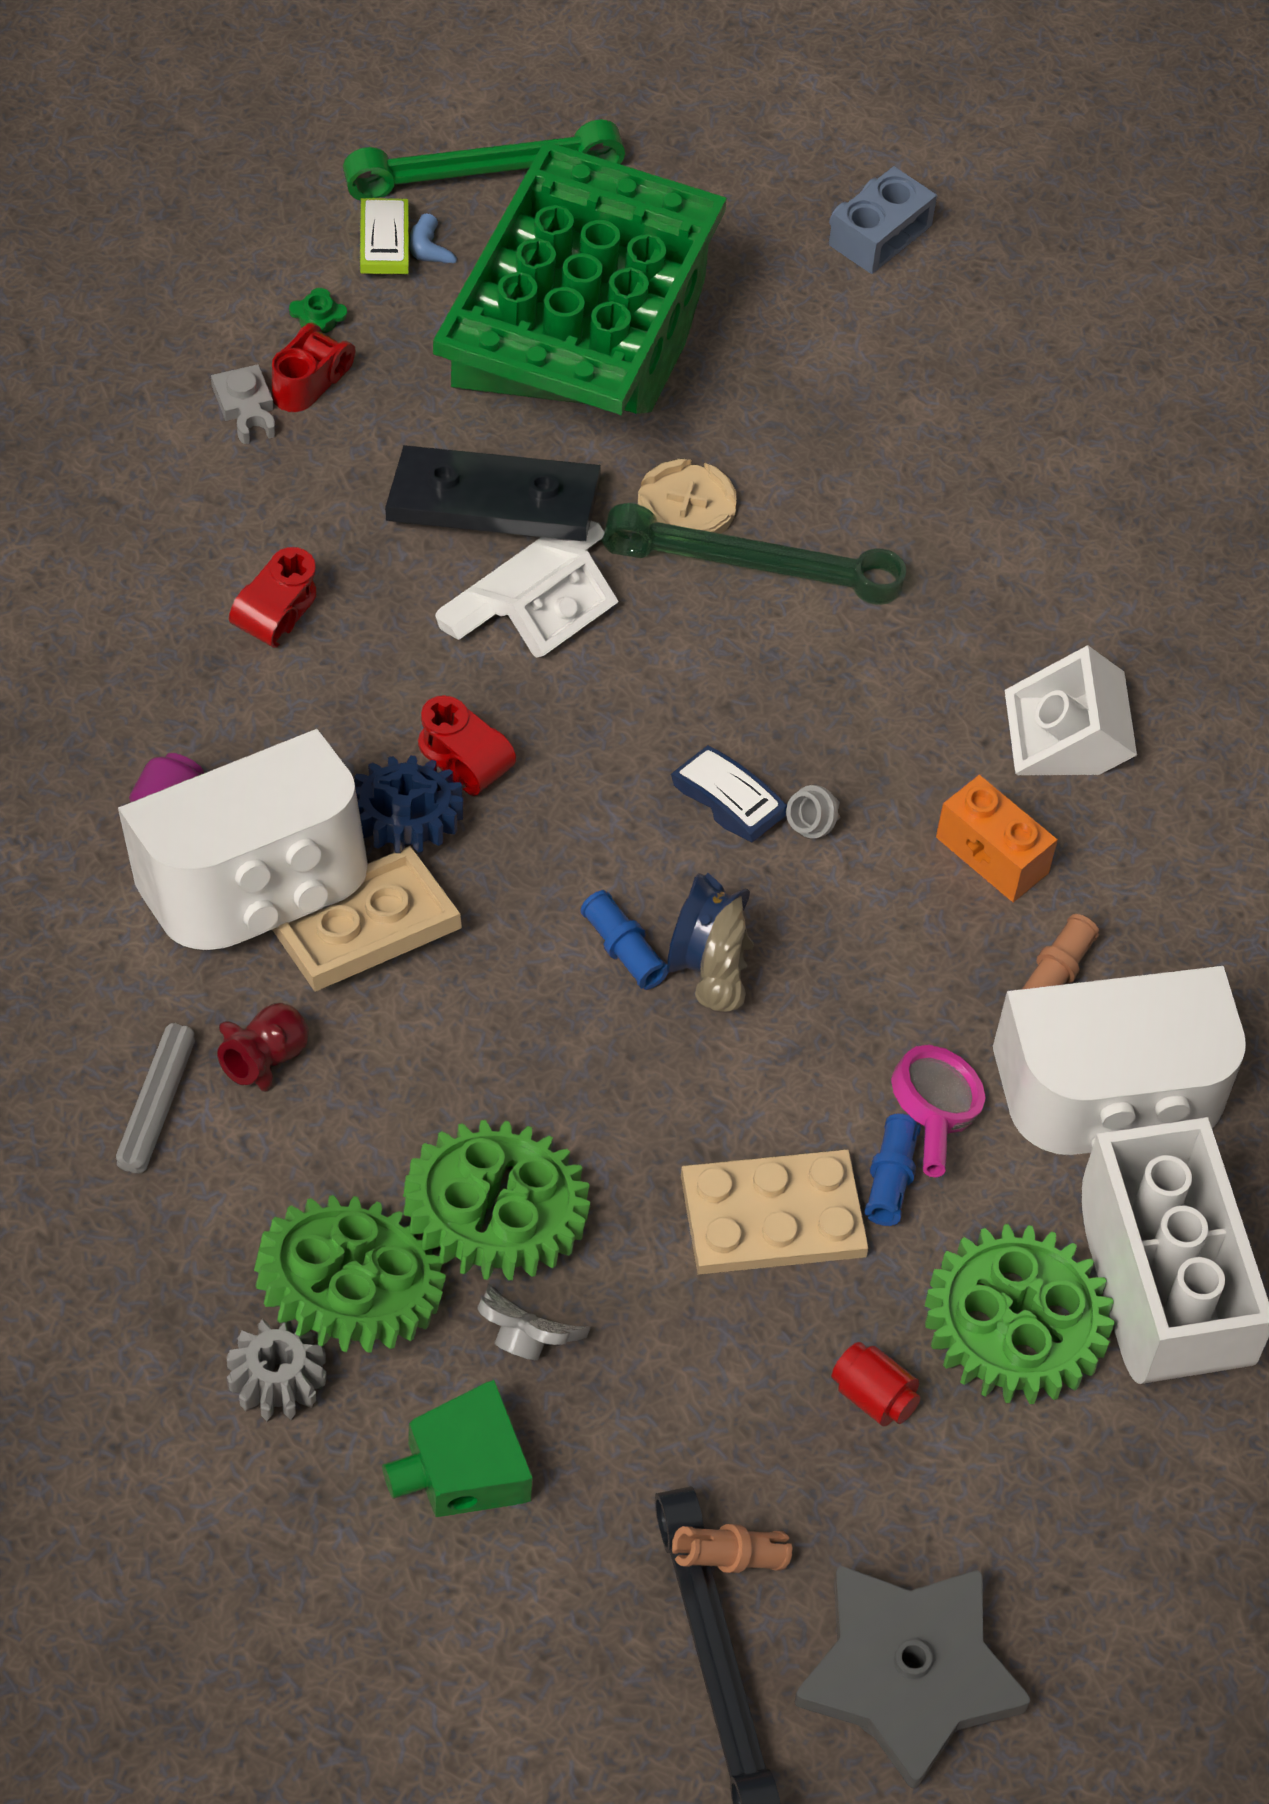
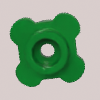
[289,288,347,334]

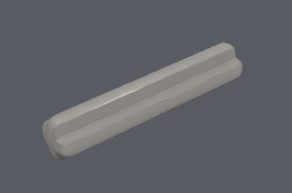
[116,1023,195,1174]

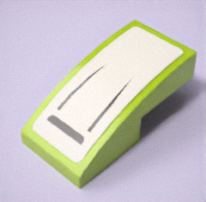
[360,198,408,274]

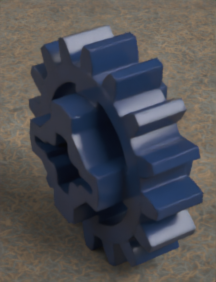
[354,755,463,853]

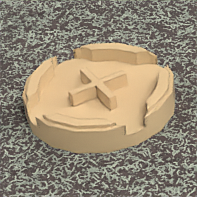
[637,459,736,544]

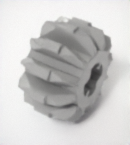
[227,1318,327,1422]

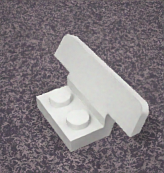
[435,521,618,658]

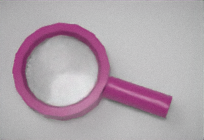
[891,1045,986,1177]

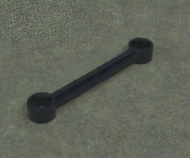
[655,1486,781,1804]

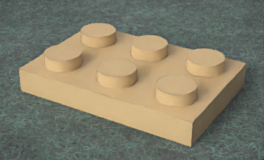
[272,846,462,992]
[681,1150,868,1275]

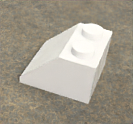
[1005,645,1137,775]

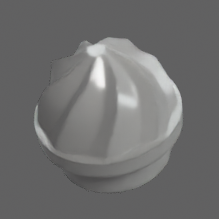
[786,785,841,838]

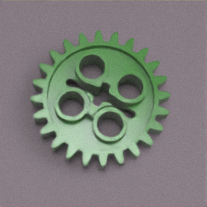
[403,1120,590,1280]
[254,1195,446,1353]
[924,1224,1114,1404]

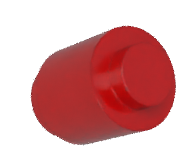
[831,1342,920,1427]

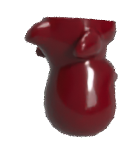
[217,1003,309,1092]

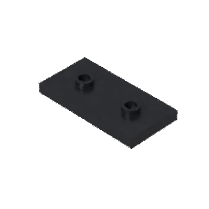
[385,445,601,541]

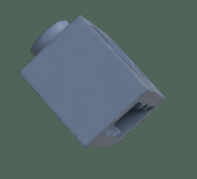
[829,166,937,274]

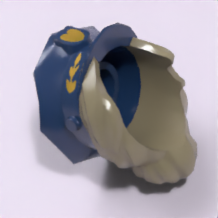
[667,872,754,1012]

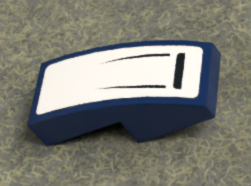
[671,745,787,843]

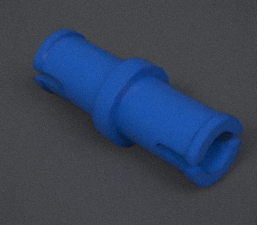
[580,890,668,990]
[865,1114,921,1226]

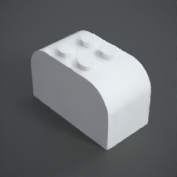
[118,729,368,950]
[993,966,1246,1155]
[1082,1117,1269,1384]

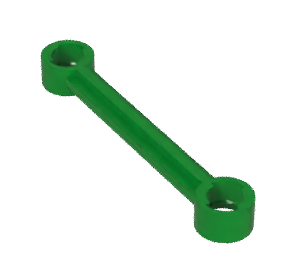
[343,119,625,200]

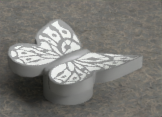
[477,1285,591,1360]

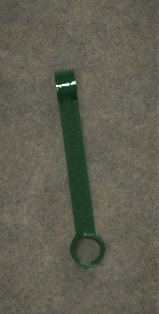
[603,503,906,605]

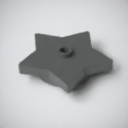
[794,1566,1030,1788]

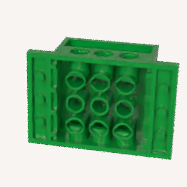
[433,141,727,415]

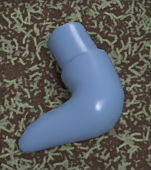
[408,214,457,263]

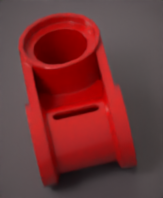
[272,322,356,412]
[229,547,316,648]
[418,695,516,796]

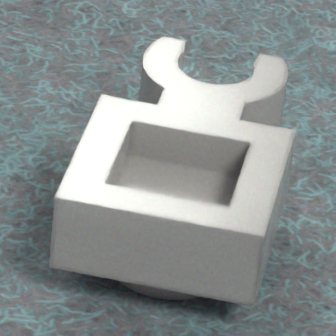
[211,364,275,444]

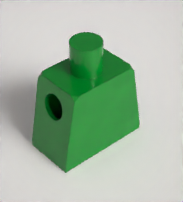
[382,1380,533,1517]

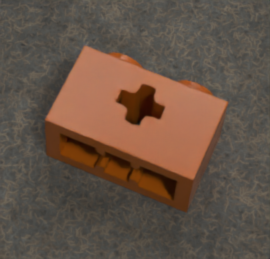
[936,774,1058,902]

